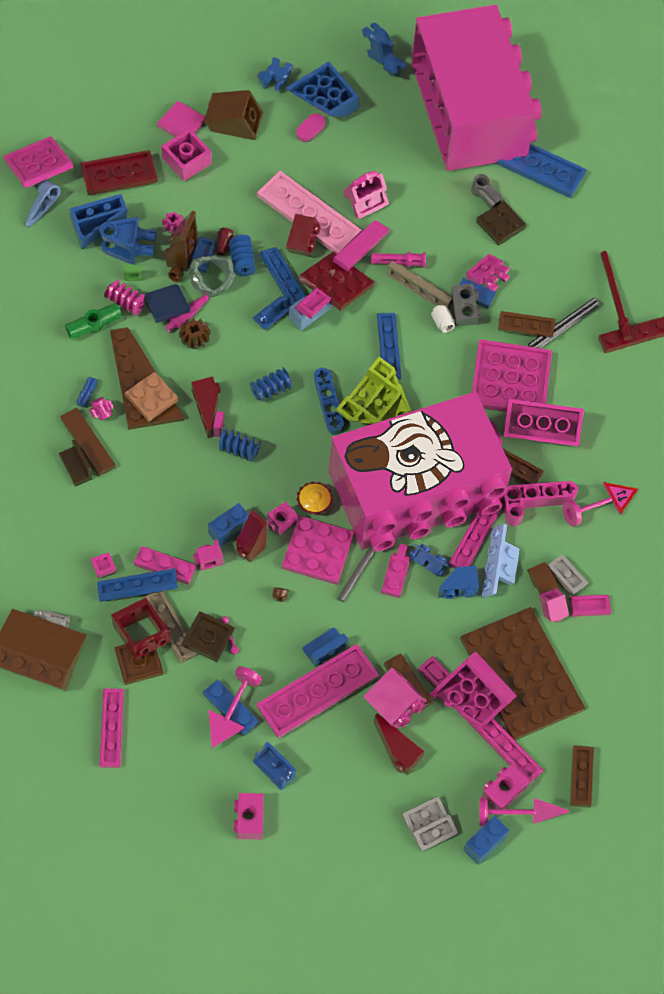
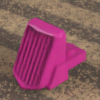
[343,171,389,219]

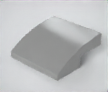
[401,796,458,851]

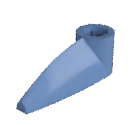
[25,180,61,227]

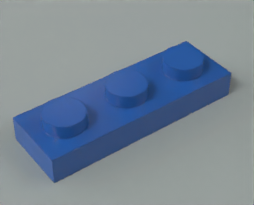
[203,679,259,736]

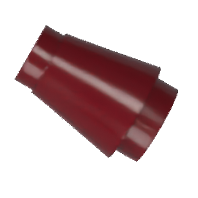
[215,227,234,256]

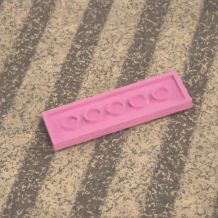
[257,171,362,254]

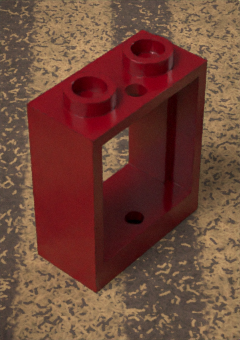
[111,598,170,659]

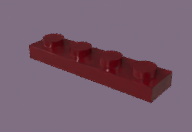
[598,316,664,354]

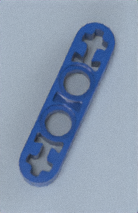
[314,368,344,435]

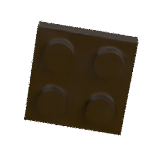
[476,200,526,246]
[181,611,235,663]

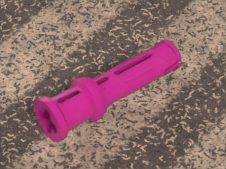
[371,251,426,268]

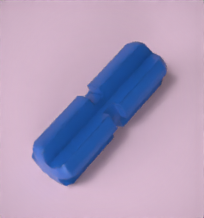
[77,377,97,408]

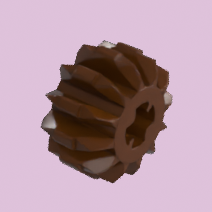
[179,317,210,349]

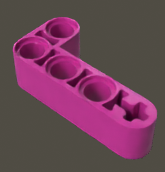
[503,481,578,526]

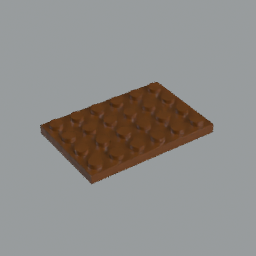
[460,607,585,741]

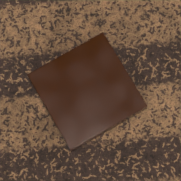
[114,639,164,685]

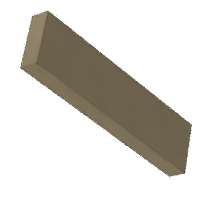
[144,591,198,664]

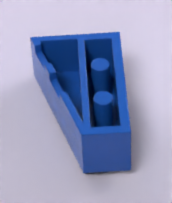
[70,194,127,249]

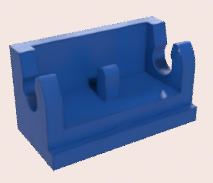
[253,742,296,790]

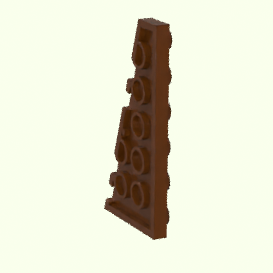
[110,327,184,430]

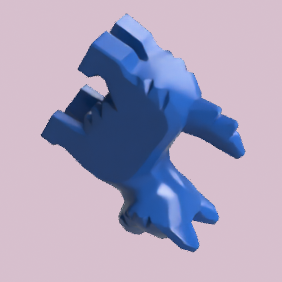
[362,22,407,77]

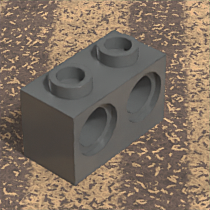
[451,284,481,326]

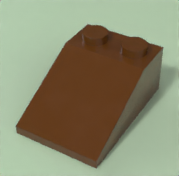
[164,211,198,271]

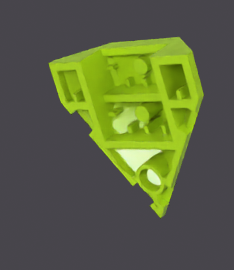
[335,357,411,424]

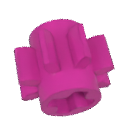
[162,211,183,234]
[89,397,114,420]

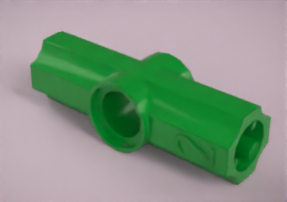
[65,303,122,340]

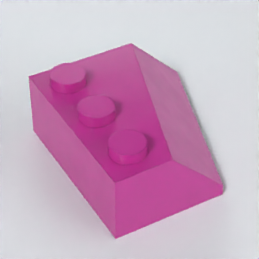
[429,651,517,728]

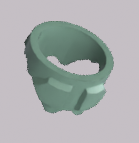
[189,256,235,296]

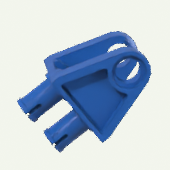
[100,218,157,265]

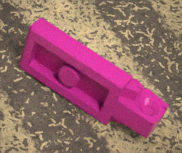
[381,544,410,598]

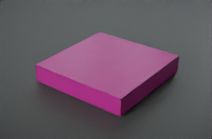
[157,101,205,137]

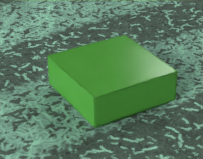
[123,265,142,281]

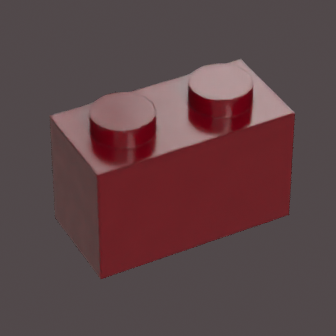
[286,213,320,257]

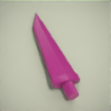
[165,295,209,332]

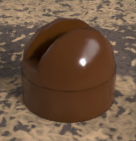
[168,266,184,282]
[272,587,289,602]

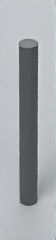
[337,545,376,602]

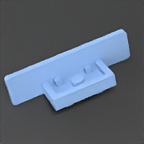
[482,523,520,598]

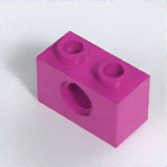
[482,764,530,809]
[233,793,263,840]

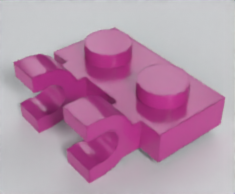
[466,254,510,292]

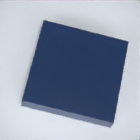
[144,283,191,323]

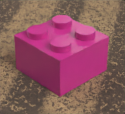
[161,128,212,182]

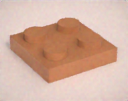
[125,372,178,422]

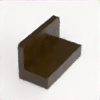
[59,439,93,487]

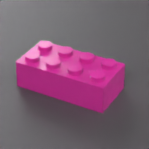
[503,399,584,446]

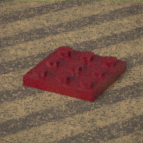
[299,251,374,311]

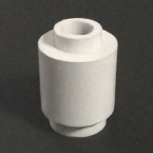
[431,305,455,333]

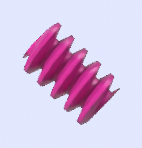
[104,279,145,316]

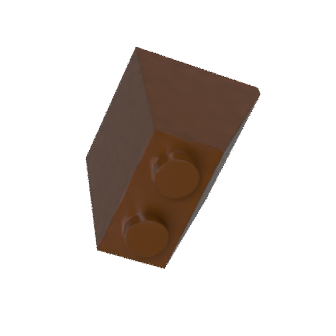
[204,90,263,140]

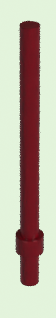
[600,251,631,340]

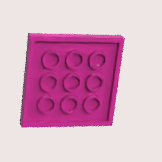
[472,339,552,412]

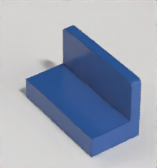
[302,628,348,667]

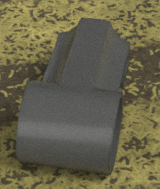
[471,174,503,209]

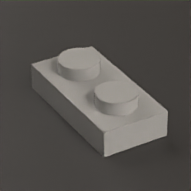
[548,554,588,596]

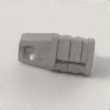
[33,610,70,628]

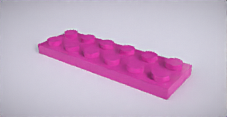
[256,644,379,738]

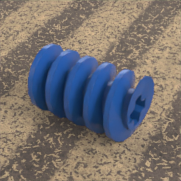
[229,235,256,276]
[250,367,292,402]
[219,428,262,462]

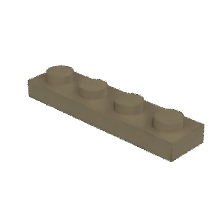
[387,261,452,309]

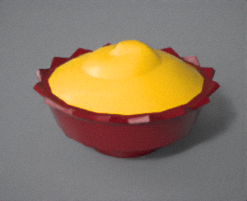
[296,481,334,515]

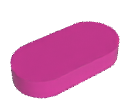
[296,113,325,142]

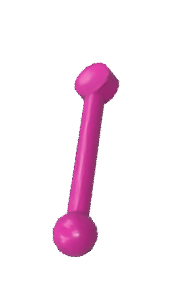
[221,616,239,655]

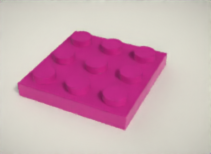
[3,136,73,188]
[282,516,354,585]

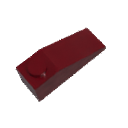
[191,376,221,438]
[236,510,267,562]
[374,713,424,775]

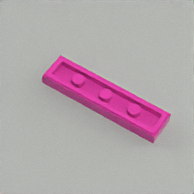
[333,220,389,271]
[448,510,500,569]
[100,688,124,768]

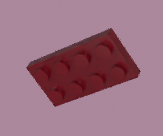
[81,150,158,195]

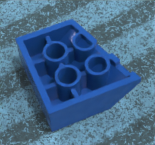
[286,61,360,117]

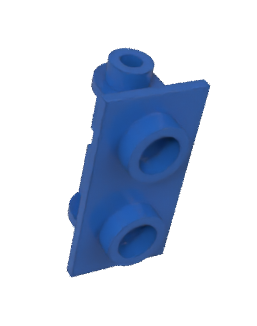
[253,296,290,330]
[409,543,450,577]

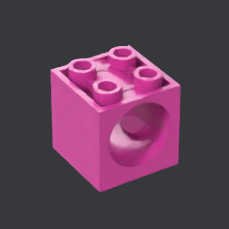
[363,668,427,729]

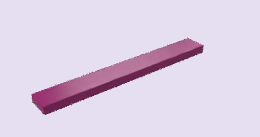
[418,656,543,785]

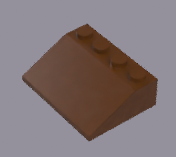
[0,609,87,691]

